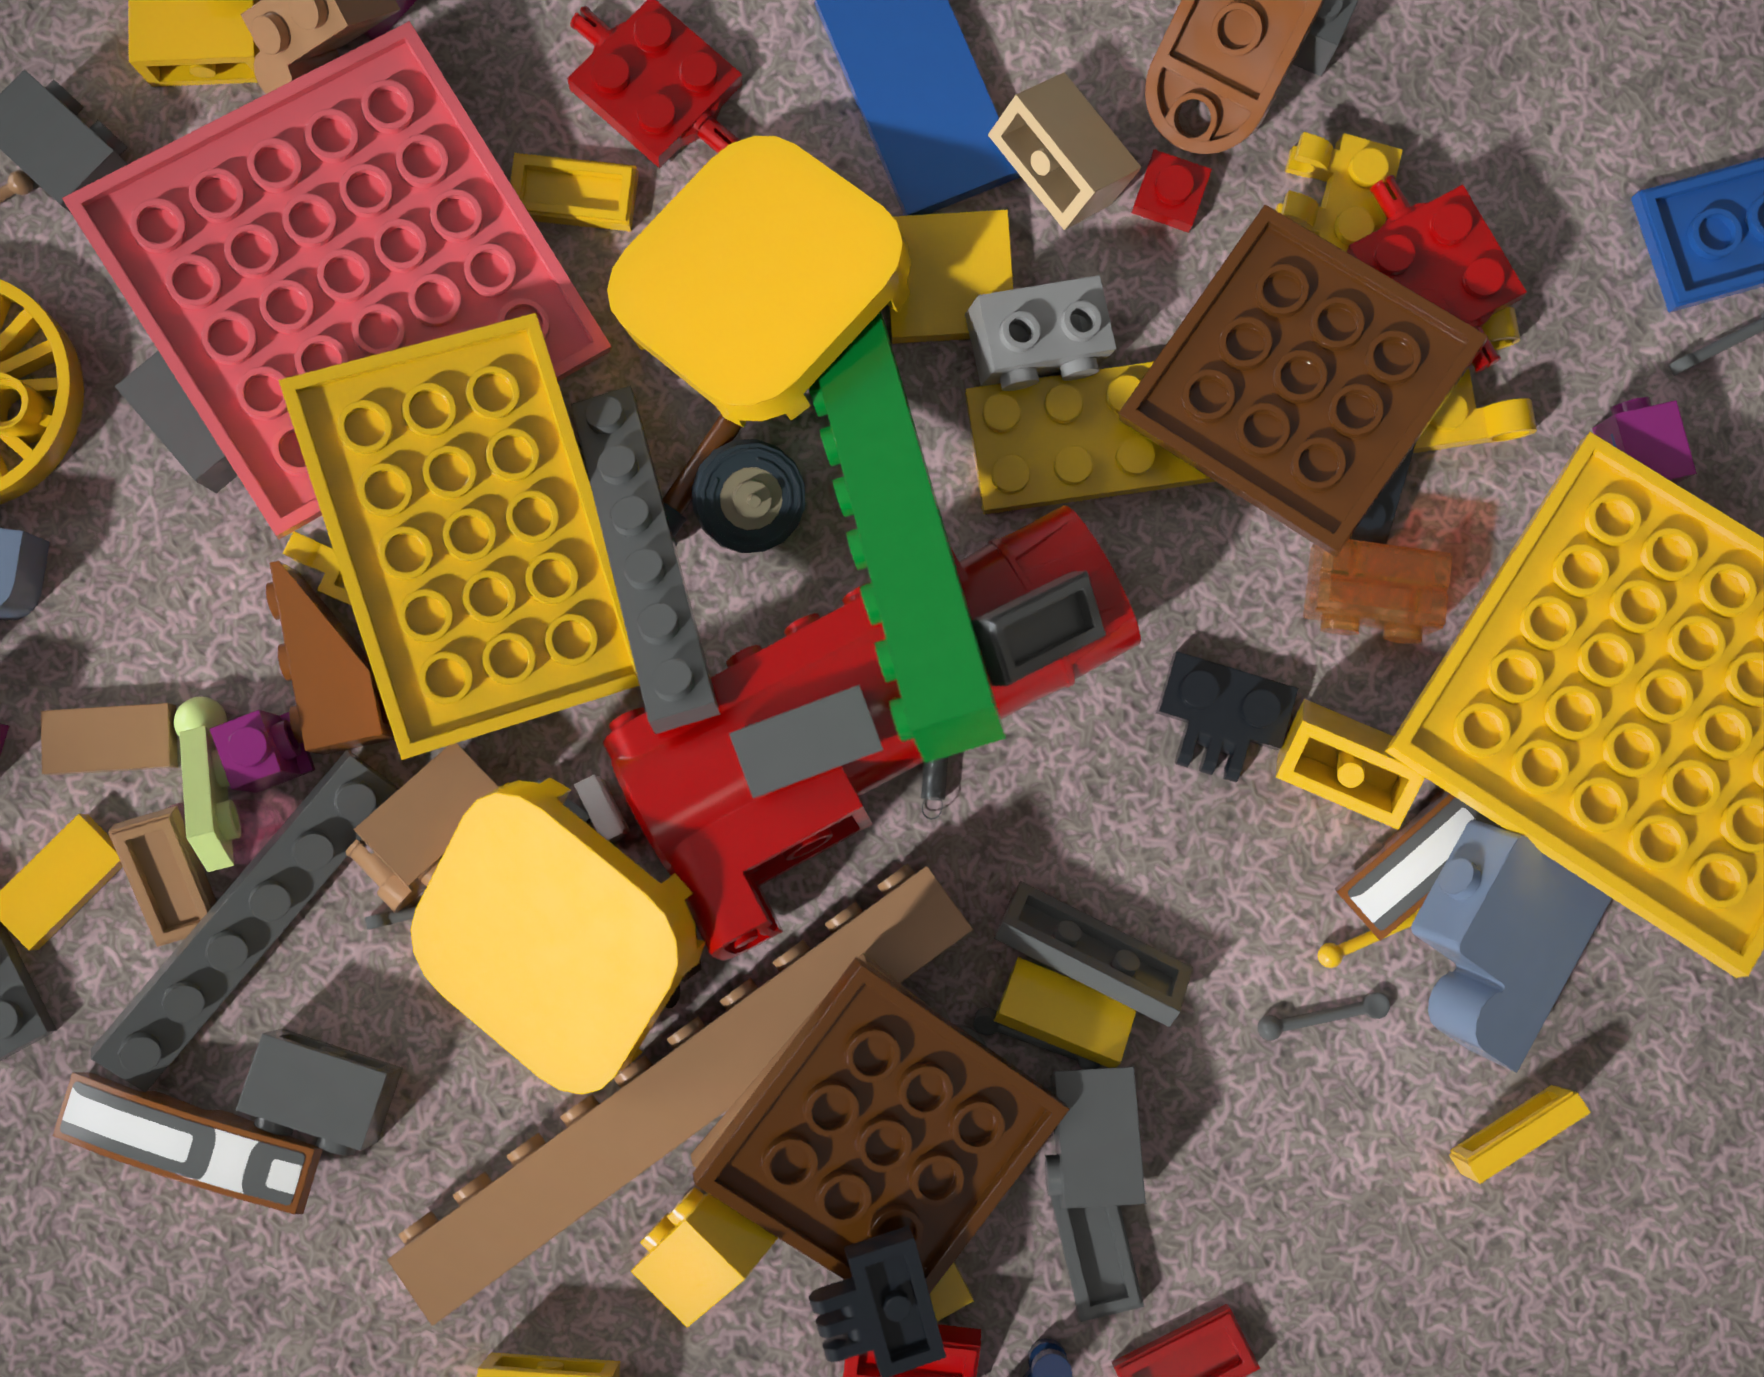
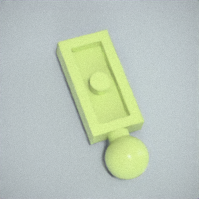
[174,696,241,872]

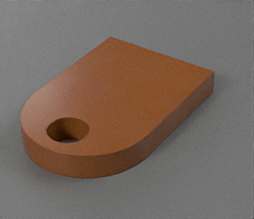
[1145,0,1325,154]

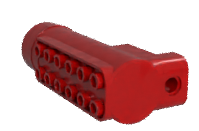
[603,505,1141,961]

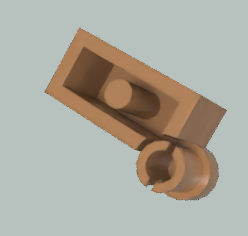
[240,0,400,94]
[346,743,498,913]

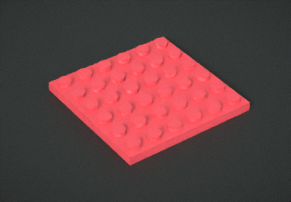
[62,21,611,540]

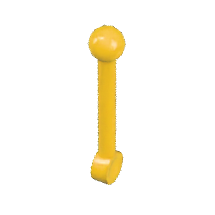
[1317,908,1420,968]

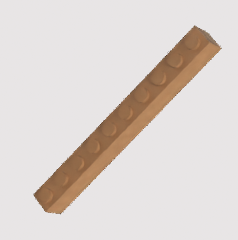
[387,863,973,1326]

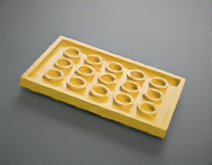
[278,313,640,760]

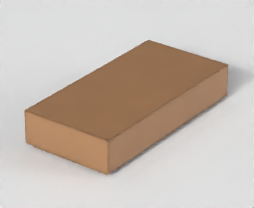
[41,703,178,775]
[108,806,217,947]

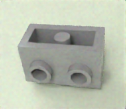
[965,275,1117,391]

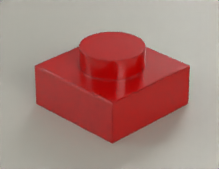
[1131,149,1212,233]

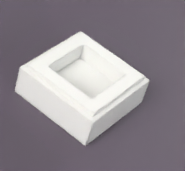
[574,774,630,844]

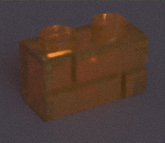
[1303,539,1452,644]

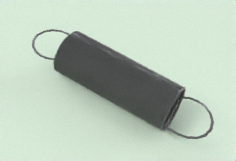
[921,756,949,820]

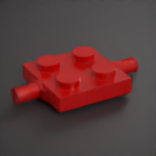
[567,0,742,168]
[1347,175,1527,373]

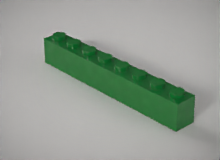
[809,311,1006,763]

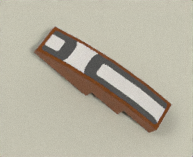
[1335,789,1504,941]
[52,1072,323,1215]

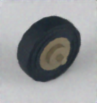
[692,439,806,553]

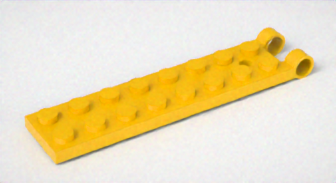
[965,307,1537,515]

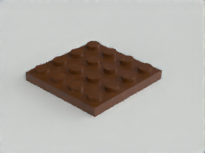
[1118,204,1488,557]
[692,956,1070,1294]

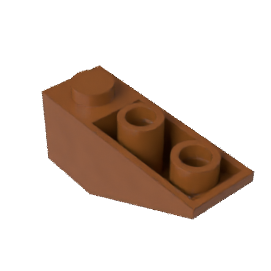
[266,561,395,755]

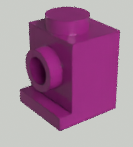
[210,710,316,793]

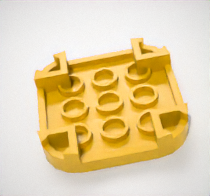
[607,136,911,427]
[410,778,705,1095]

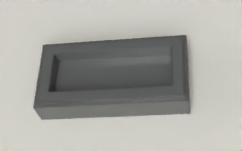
[971,571,1106,686]
[729,685,883,798]
[1050,1195,1144,1322]

